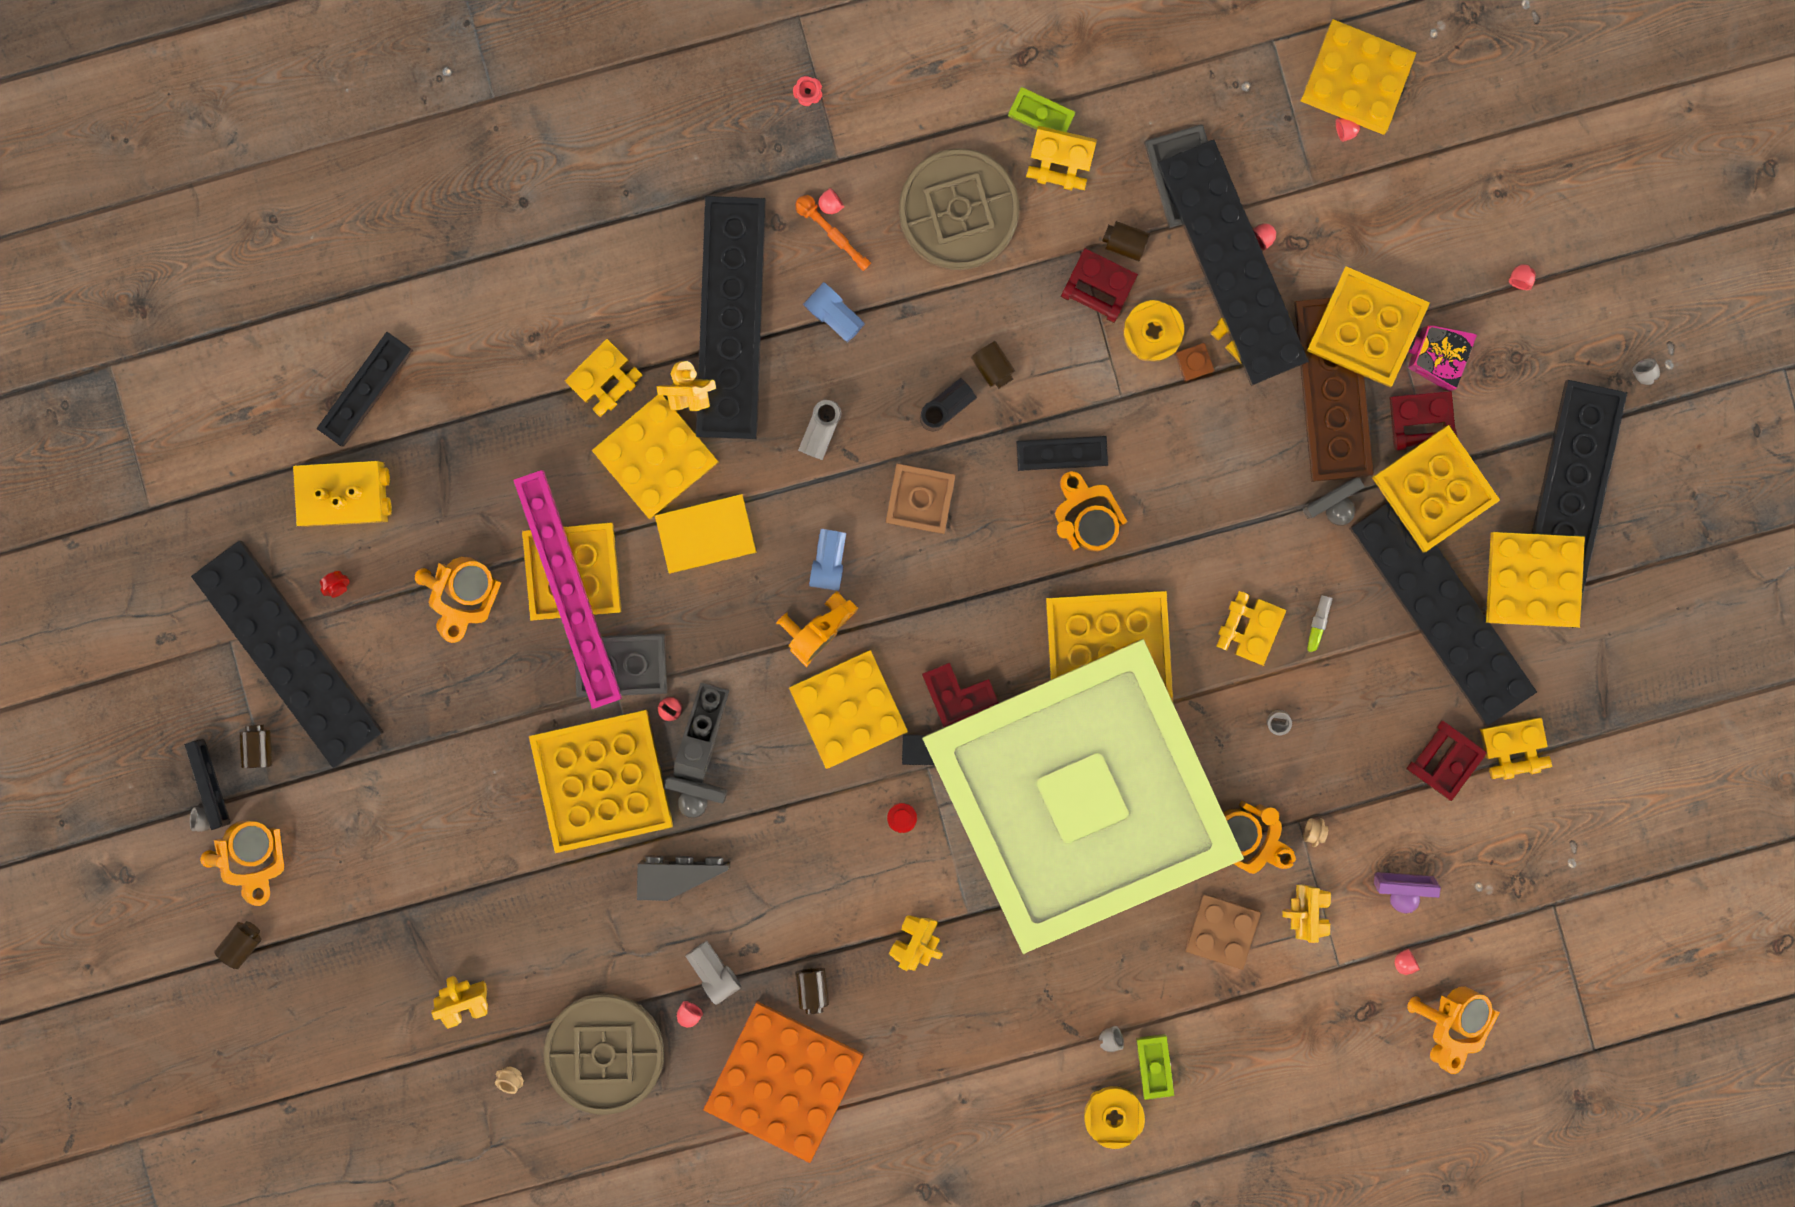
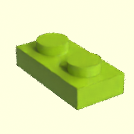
[1008,87,1076,132]
[1136,1034,1174,1100]

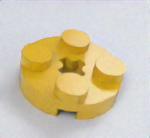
[1123,300,1184,362]
[1084,1086,1145,1149]

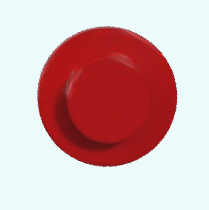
[320,571,350,598]
[887,803,917,833]

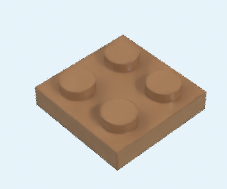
[885,464,956,534]
[1185,893,1261,970]

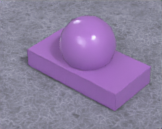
[1374,872,1441,914]

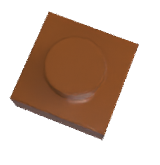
[1175,343,1214,382]

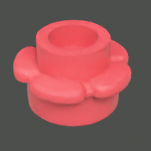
[793,76,822,106]

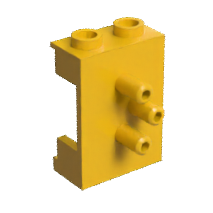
[293,461,392,527]

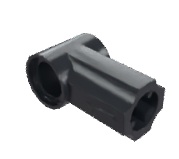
[920,378,977,432]

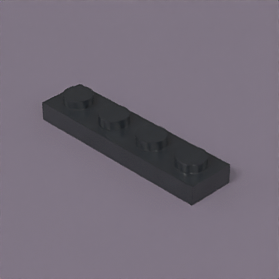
[316,331,413,447]

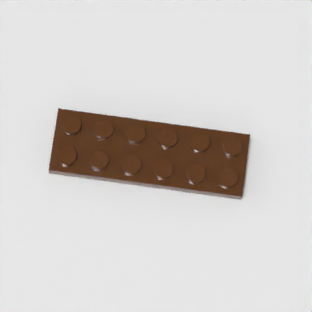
[1294,298,1373,482]

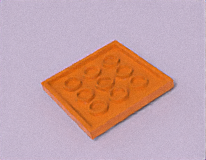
[703,1001,864,1163]

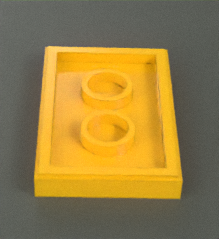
[655,494,757,574]

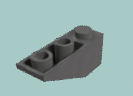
[674,683,729,784]
[637,855,731,901]

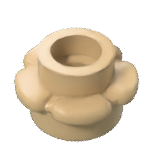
[1303,818,1328,847]
[495,1067,524,1094]

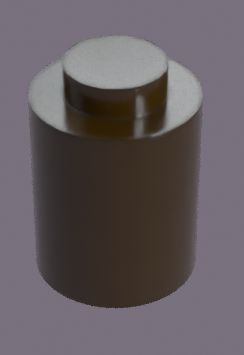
[1102,221,1150,262]
[970,341,1015,389]
[239,724,272,768]
[214,921,262,969]
[795,968,829,1014]

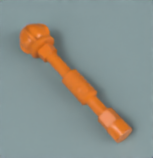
[795,195,872,272]

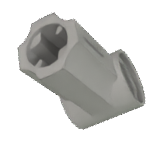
[798,400,842,460]
[685,941,742,1005]

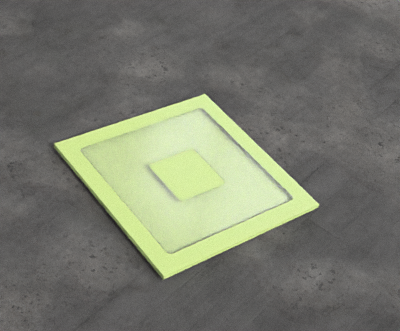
[922,639,1244,954]

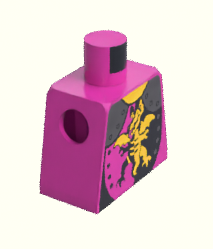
[1408,325,1477,391]

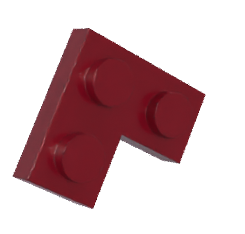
[922,662,999,727]

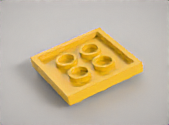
[1300,19,1416,135]
[1307,266,1430,388]
[592,395,719,520]
[1372,425,1500,552]
[522,523,622,621]
[1486,532,1585,628]
[789,650,908,769]

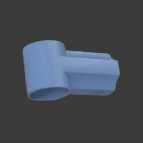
[803,282,865,343]
[809,529,846,591]

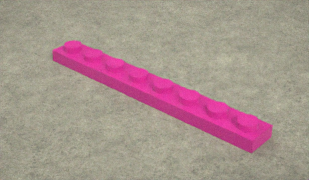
[513,470,623,709]

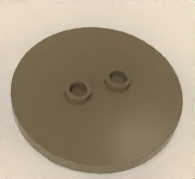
[899,148,1019,270]
[543,993,664,1115]

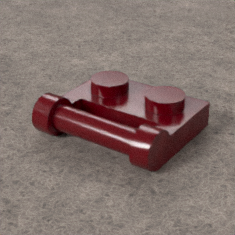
[1060,248,1138,323]
[1389,391,1457,451]
[1406,720,1487,801]

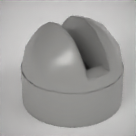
[1633,358,1660,385]
[1267,710,1292,736]
[190,807,210,832]
[1099,1026,1124,1052]

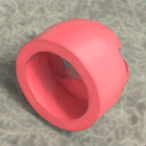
[1336,117,1360,142]
[819,188,844,214]
[1253,224,1276,251]
[1509,264,1536,290]
[658,697,683,721]
[1395,948,1420,975]
[677,1001,703,1028]

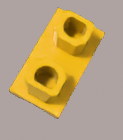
[656,361,716,411]
[1282,884,1331,943]
[889,915,943,971]
[431,976,488,1029]

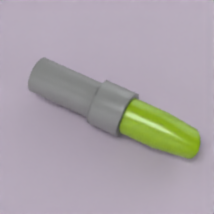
[1307,595,1333,652]

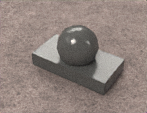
[1303,478,1365,526]
[665,774,728,818]

